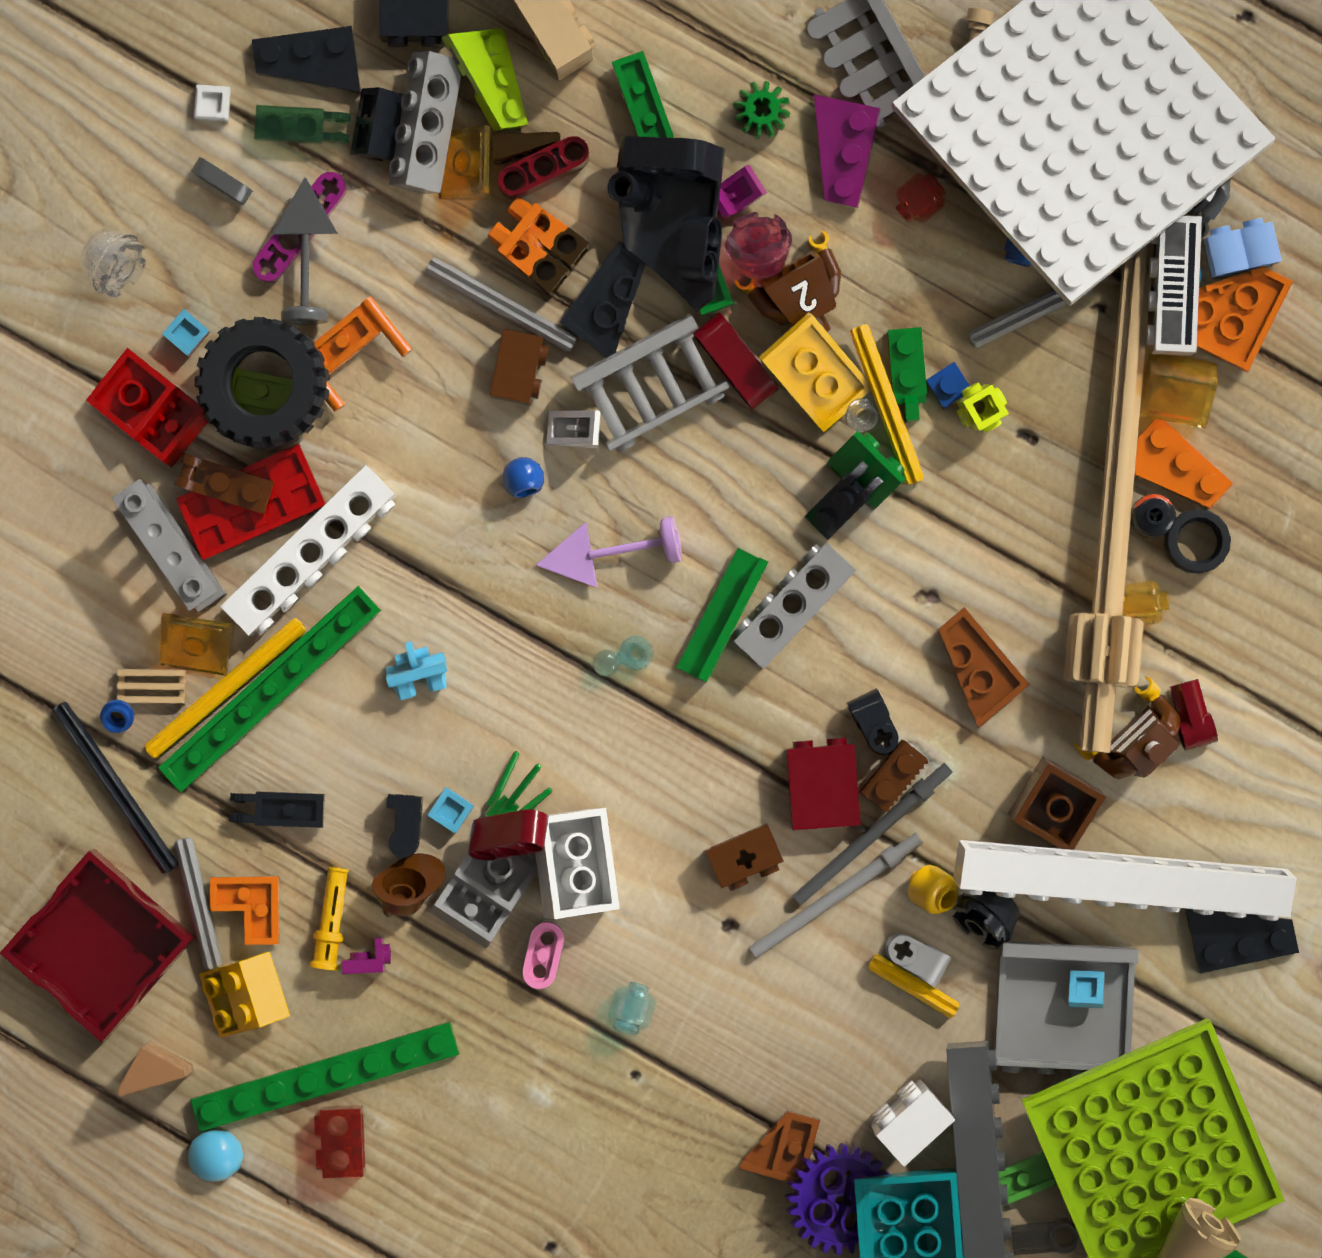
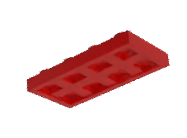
[175,444,326,561]

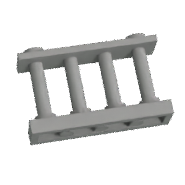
[570,314,729,452]
[112,479,227,613]

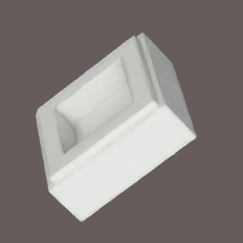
[194,85,231,122]

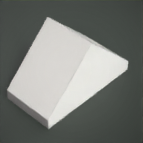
[546,411,601,449]

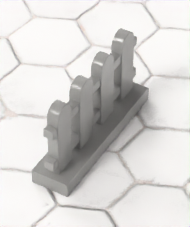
[807,0,925,129]

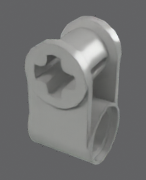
[884,933,952,987]

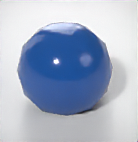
[502,457,544,498]

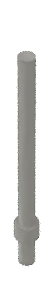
[749,833,923,958]

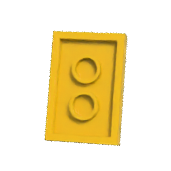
[758,312,871,433]

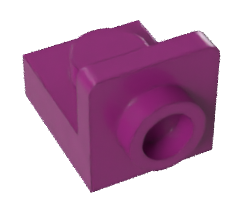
[342,937,391,974]

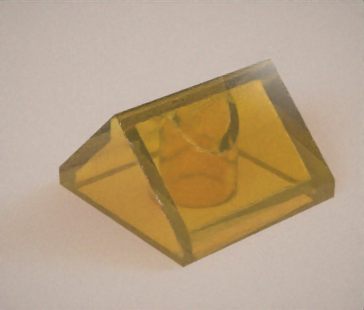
[438,125,492,200]
[1140,351,1218,428]
[160,613,235,676]

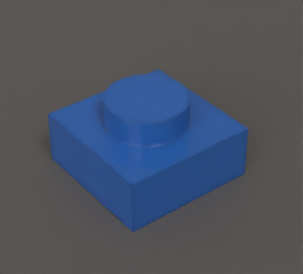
[926,362,970,409]

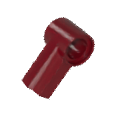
[1169,679,1218,751]

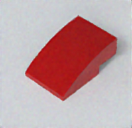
[86,348,208,468]

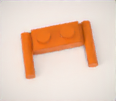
[314,296,413,412]

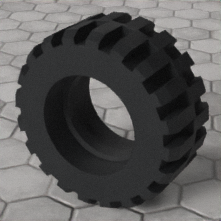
[194,317,330,449]

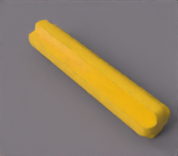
[868,954,960,1018]

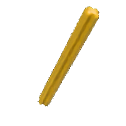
[144,618,306,759]

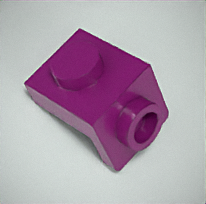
[718,165,767,218]

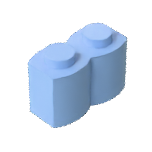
[1203,218,1282,279]

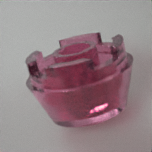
[725,212,792,279]

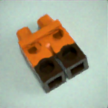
[487,197,591,298]

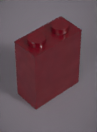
[786,738,861,830]

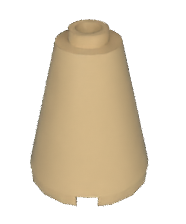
[1157,1198,1241,1258]

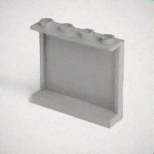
[995,941,1139,1076]

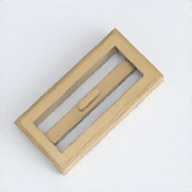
[117,669,186,703]

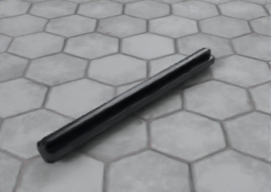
[51,702,178,874]

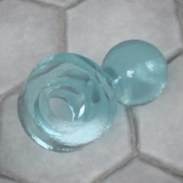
[593,636,654,676]

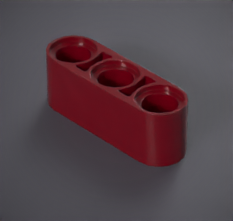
[498,136,590,200]
[693,313,779,410]
[467,809,549,861]

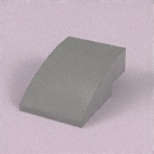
[430,853,538,949]

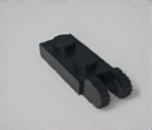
[804,461,883,540]
[229,791,325,828]

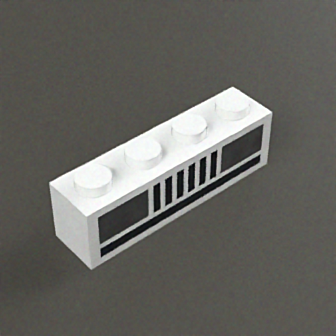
[1146,216,1202,356]

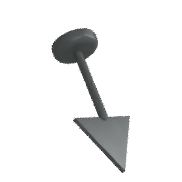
[272,177,338,325]

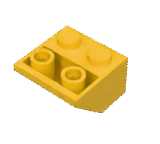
[199,951,290,1038]

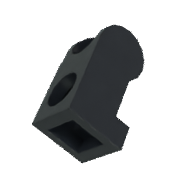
[387,794,424,858]

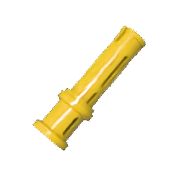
[309,867,349,971]

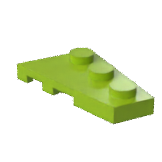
[441,28,528,132]

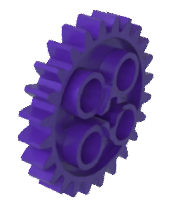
[785,1143,889,1255]

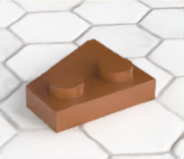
[739,1110,820,1182]

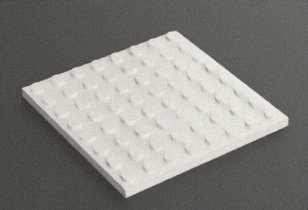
[891,0,1276,307]

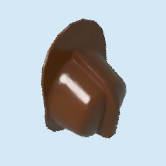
[372,853,446,917]

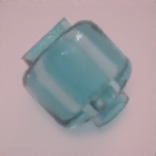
[608,982,656,1035]

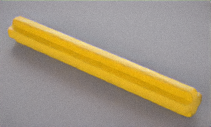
[850,324,924,485]

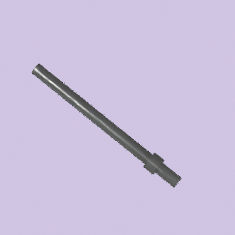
[792,763,953,905]

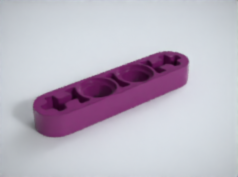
[253,172,346,283]

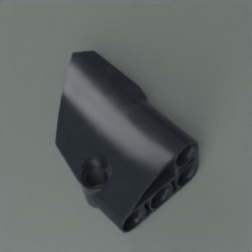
[607,136,725,311]

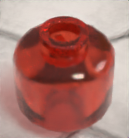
[896,173,946,223]

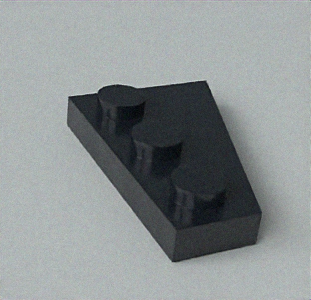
[252,26,361,94]
[558,241,646,358]
[1185,908,1299,974]

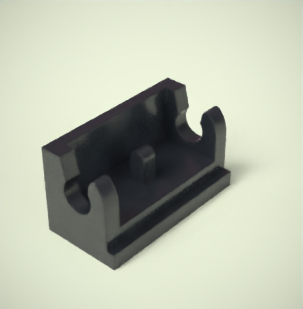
[350,87,403,162]

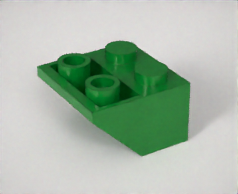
[826,430,906,511]

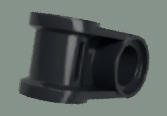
[846,688,899,755]

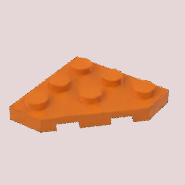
[1197,266,1293,373]

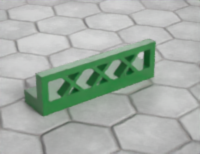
[676,548,768,683]

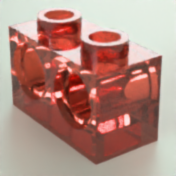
[314,1105,366,1178]

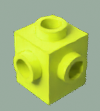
[956,382,1009,433]

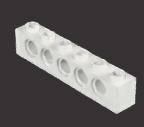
[220,465,397,636]

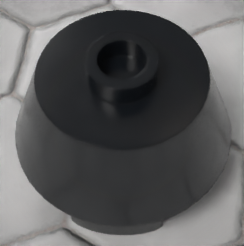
[952,891,1020,950]

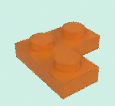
[210,876,280,945]

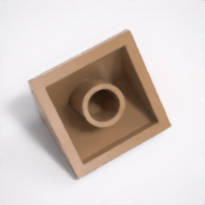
[118,1041,194,1097]

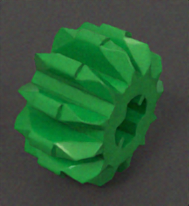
[733,81,790,139]

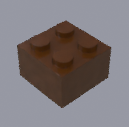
[1008,756,1106,850]

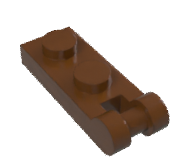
[174,453,275,515]

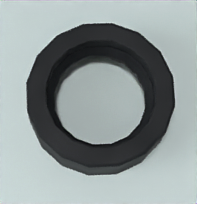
[1164,509,1231,574]

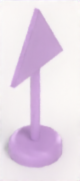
[536,516,682,588]

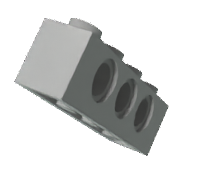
[389,51,461,194]
[733,543,856,669]

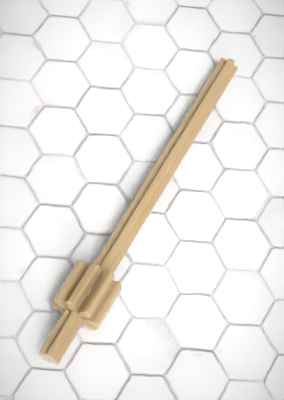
[1064,243,1155,753]

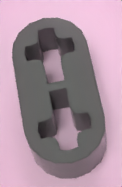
[191,157,253,205]

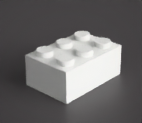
[535,808,620,919]
[870,1079,955,1167]

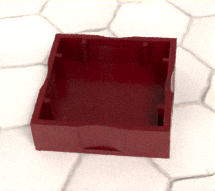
[0,849,196,1043]

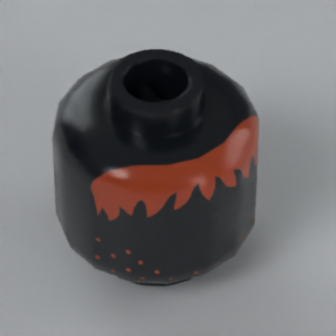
[1130,494,1176,539]

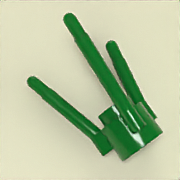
[485,751,553,817]

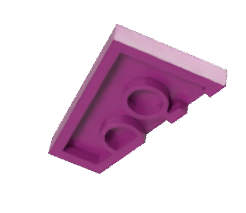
[814,94,881,208]

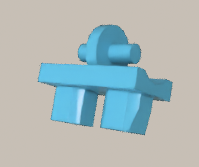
[385,641,448,700]

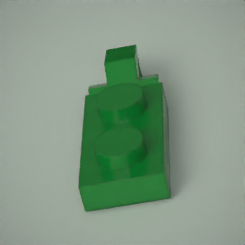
[887,327,927,422]

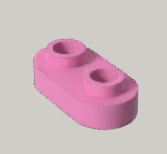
[522,921,564,989]

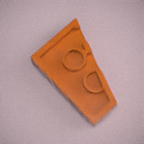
[1135,415,1233,509]

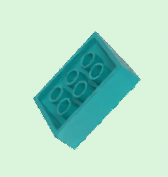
[854,1168,963,1258]

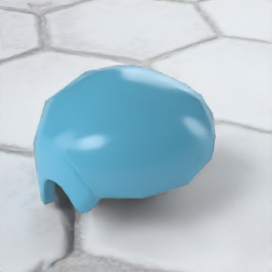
[187,1130,244,1182]

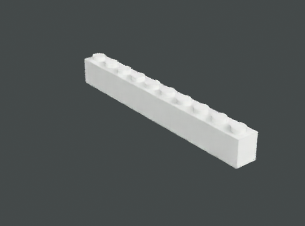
[953,840,1297,921]

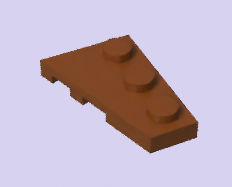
[938,607,1030,728]

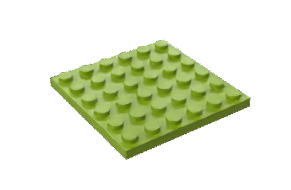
[1021,1018,1285,1258]

